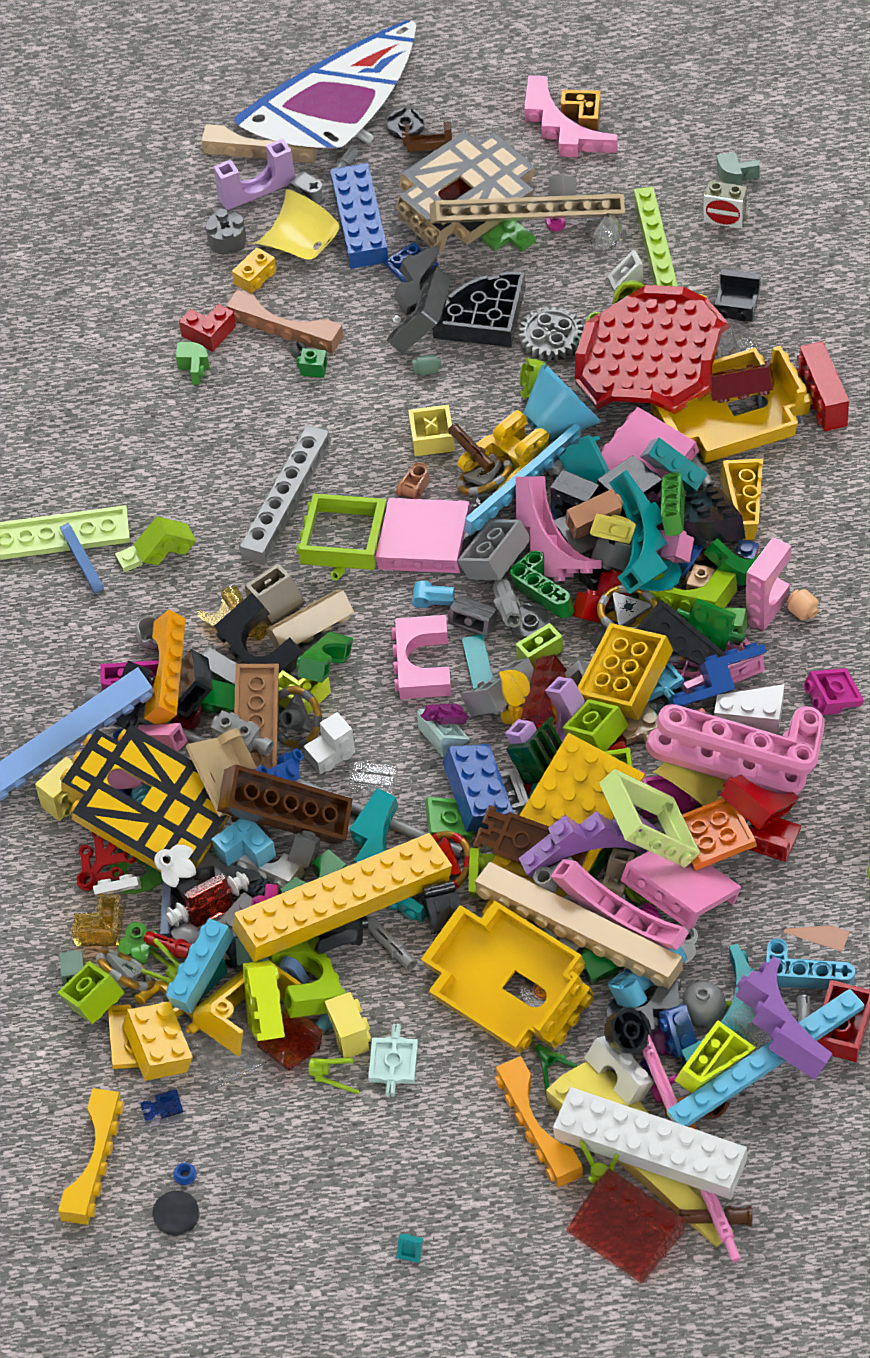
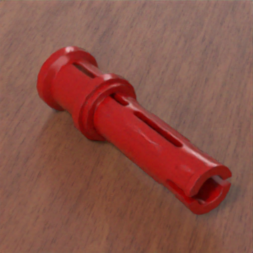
[144,931,195,960]

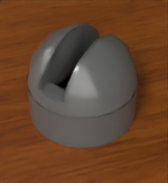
[291,341,306,358]

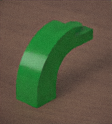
[703,538,764,585]

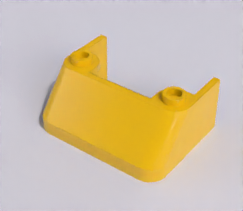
[192,964,301,1056]

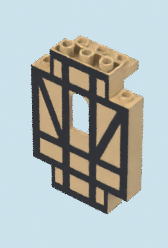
[396,131,536,253]

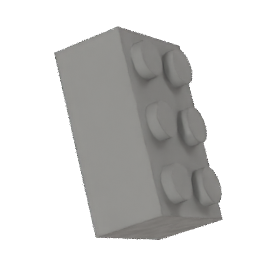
[457,519,530,580]

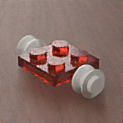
[165,871,250,928]

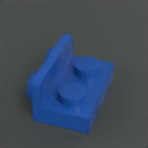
[658,1004,697,1058]

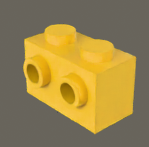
[232,248,276,294]

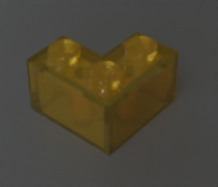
[72,894,124,946]

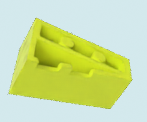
[243,960,285,1041]

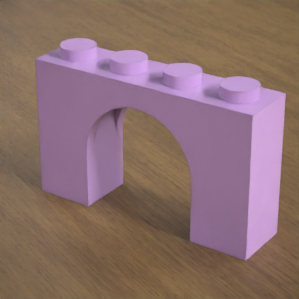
[213,139,295,210]
[505,677,586,761]

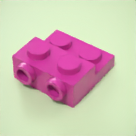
[804,668,864,715]

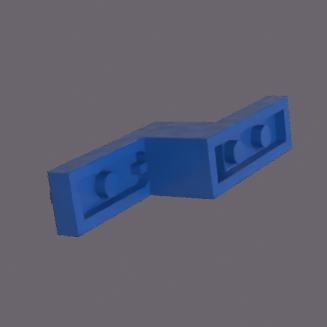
[668,642,767,706]

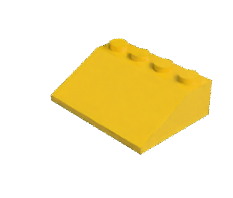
[578,623,673,720]

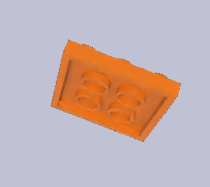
[682,798,757,871]

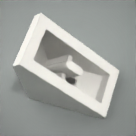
[608,250,643,290]

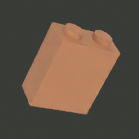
[566,489,623,540]

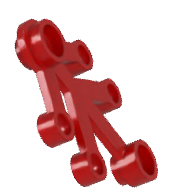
[77,832,137,891]

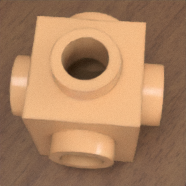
[685,564,715,590]

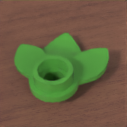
[118,922,161,964]

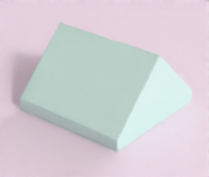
[417,709,470,757]

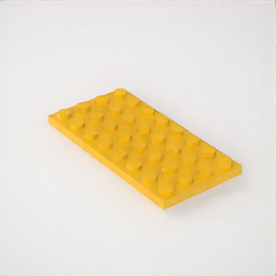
[492,733,645,898]

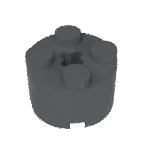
[206,208,246,255]
[591,537,632,573]

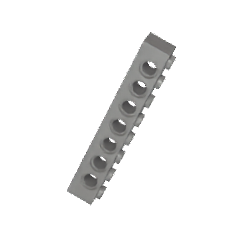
[239,425,331,565]

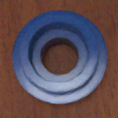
[173,1162,197,1185]

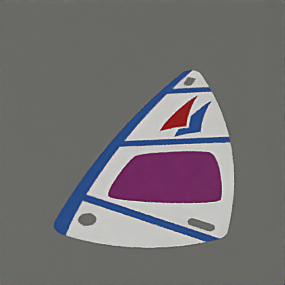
[234,20,416,148]

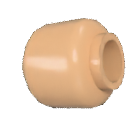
[787,589,819,620]

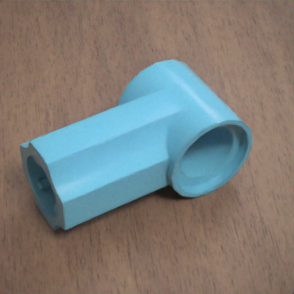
[412,581,455,608]

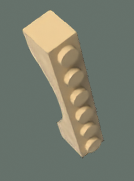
[201,124,319,163]

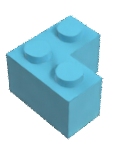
[212,818,276,869]

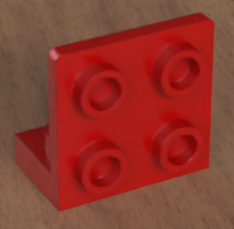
[749,818,801,862]

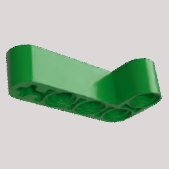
[510,551,574,618]

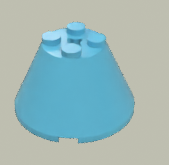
[523,363,601,443]

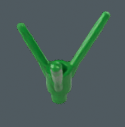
[534,1044,579,1093]

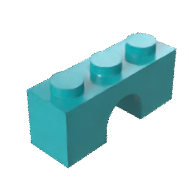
[640,437,708,493]

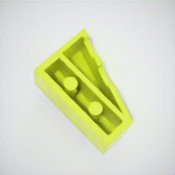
[674,1021,756,1093]

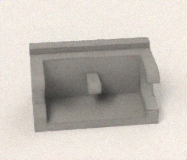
[500,768,528,815]

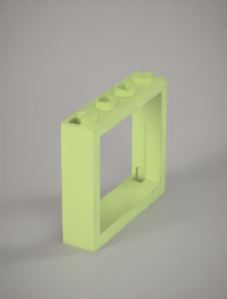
[599,769,700,867]

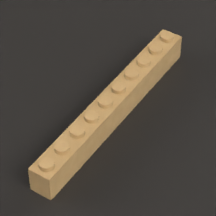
[429,194,625,224]
[475,862,683,989]

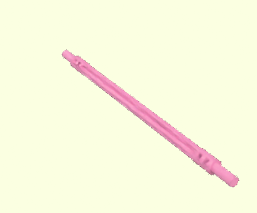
[639,1035,741,1262]

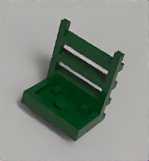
[506,717,562,784]

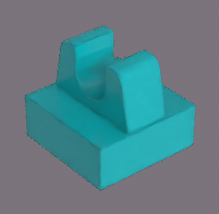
[396,1233,423,1263]

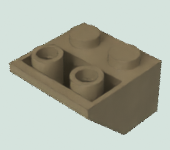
[245,563,305,625]

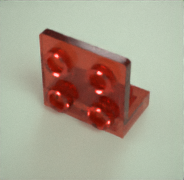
[257,1008,323,1071]

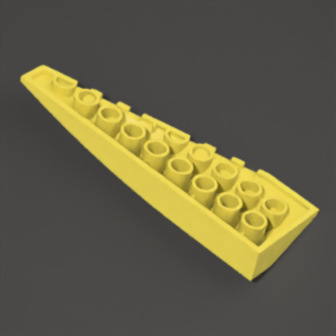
[546,1061,733,1247]

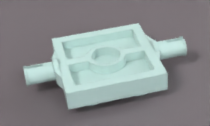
[368,1024,418,1097]

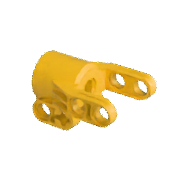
[457,410,549,491]

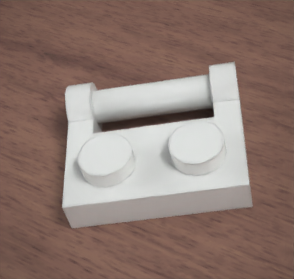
[93,874,142,898]

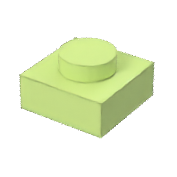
[115,546,143,572]

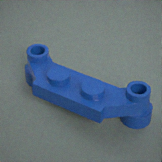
[254,749,303,781]

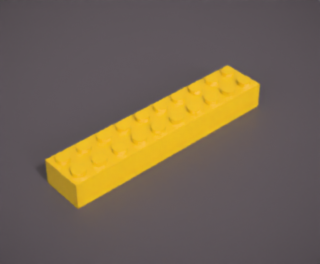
[232,833,452,962]

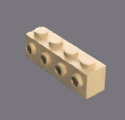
[266,589,354,649]

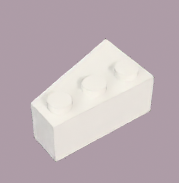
[714,684,784,734]

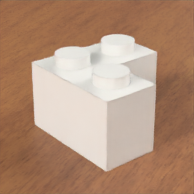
[304,712,355,774]

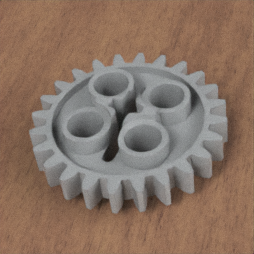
[519,306,583,361]

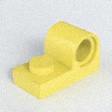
[590,513,636,544]

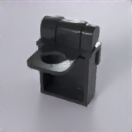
[422,881,461,935]

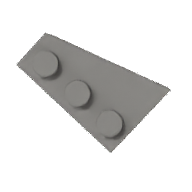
[460,658,539,716]

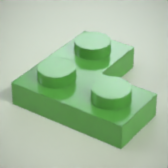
[481,220,537,252]

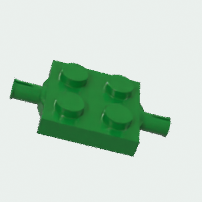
[677,598,746,652]

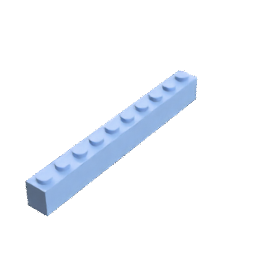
[0,667,155,801]

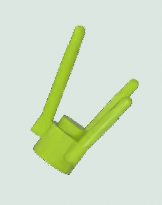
[141,939,181,984]
[309,1058,360,1094]
[579,1140,619,1187]

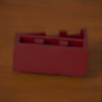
[711,360,775,403]

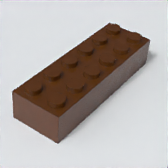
[217,764,353,845]

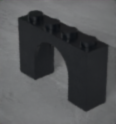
[214,593,304,674]

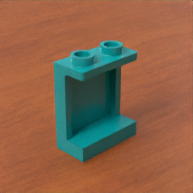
[559,435,610,484]

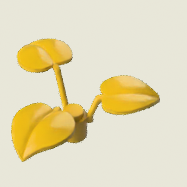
[499,670,558,768]

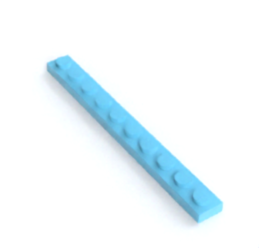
[667,989,864,1127]

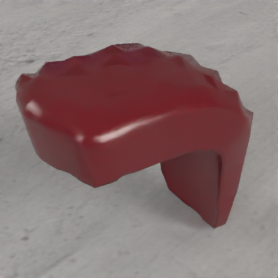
[171,706,202,729]

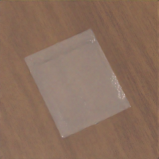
[180,1002,276,1089]

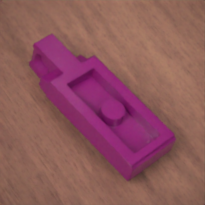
[420,703,469,725]

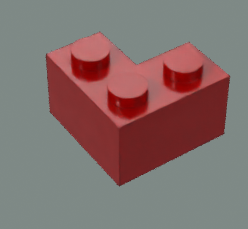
[179,304,236,352]

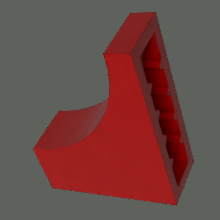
[720,774,799,830]

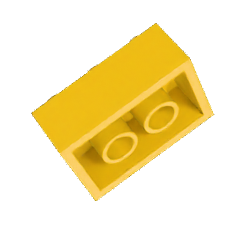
[123,1002,193,1081]

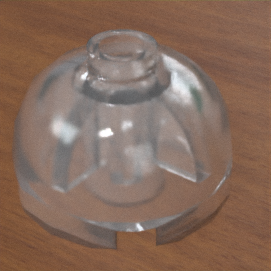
[587,212,624,253]

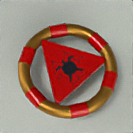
[431,831,471,889]

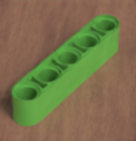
[661,472,685,536]

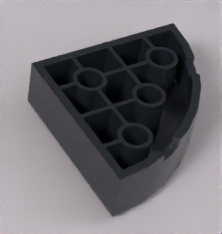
[432,271,526,347]
[650,487,746,545]

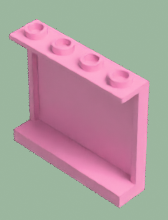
[601,407,699,503]
[375,498,472,573]
[620,851,741,930]

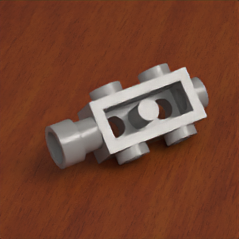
[211,710,274,757]

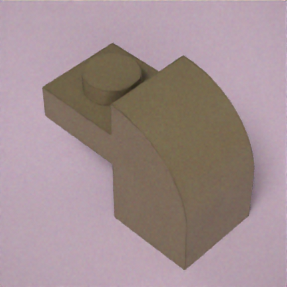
[602,848,635,898]

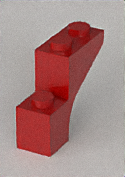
[572,570,637,623]

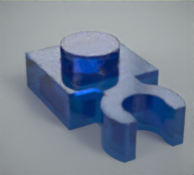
[140,1089,184,1121]

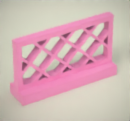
[671,637,765,695]

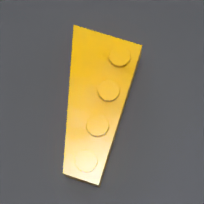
[720,458,763,540]

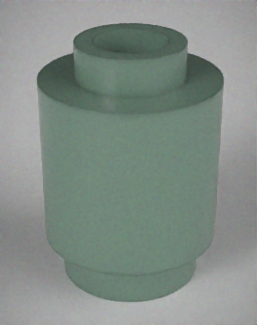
[412,354,442,376]

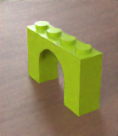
[639,559,737,612]
[268,936,346,1018]

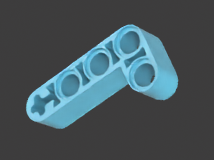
[766,938,855,990]
[608,946,687,1008]

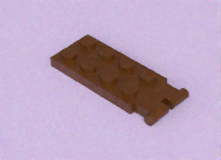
[472,805,590,868]

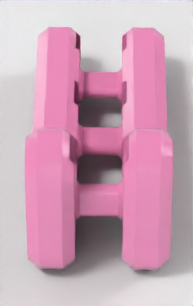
[646,704,825,796]

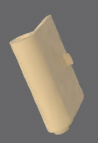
[186,728,257,817]

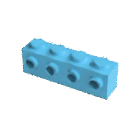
[166,918,234,1014]

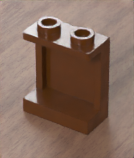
[402,121,452,152]

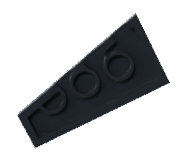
[635,599,725,665]

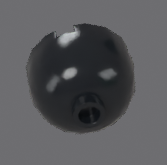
[604,1007,651,1054]

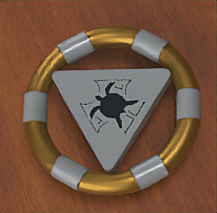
[456,456,512,496]
[597,585,658,628]
[96,949,155,991]

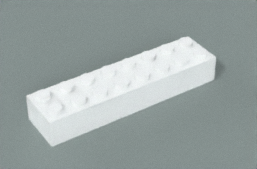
[553,1087,748,1200]

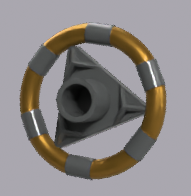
[277,686,322,748]

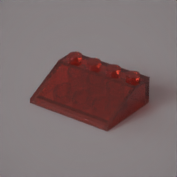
[566,1168,685,1284]

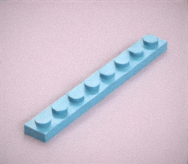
[464,424,581,535]

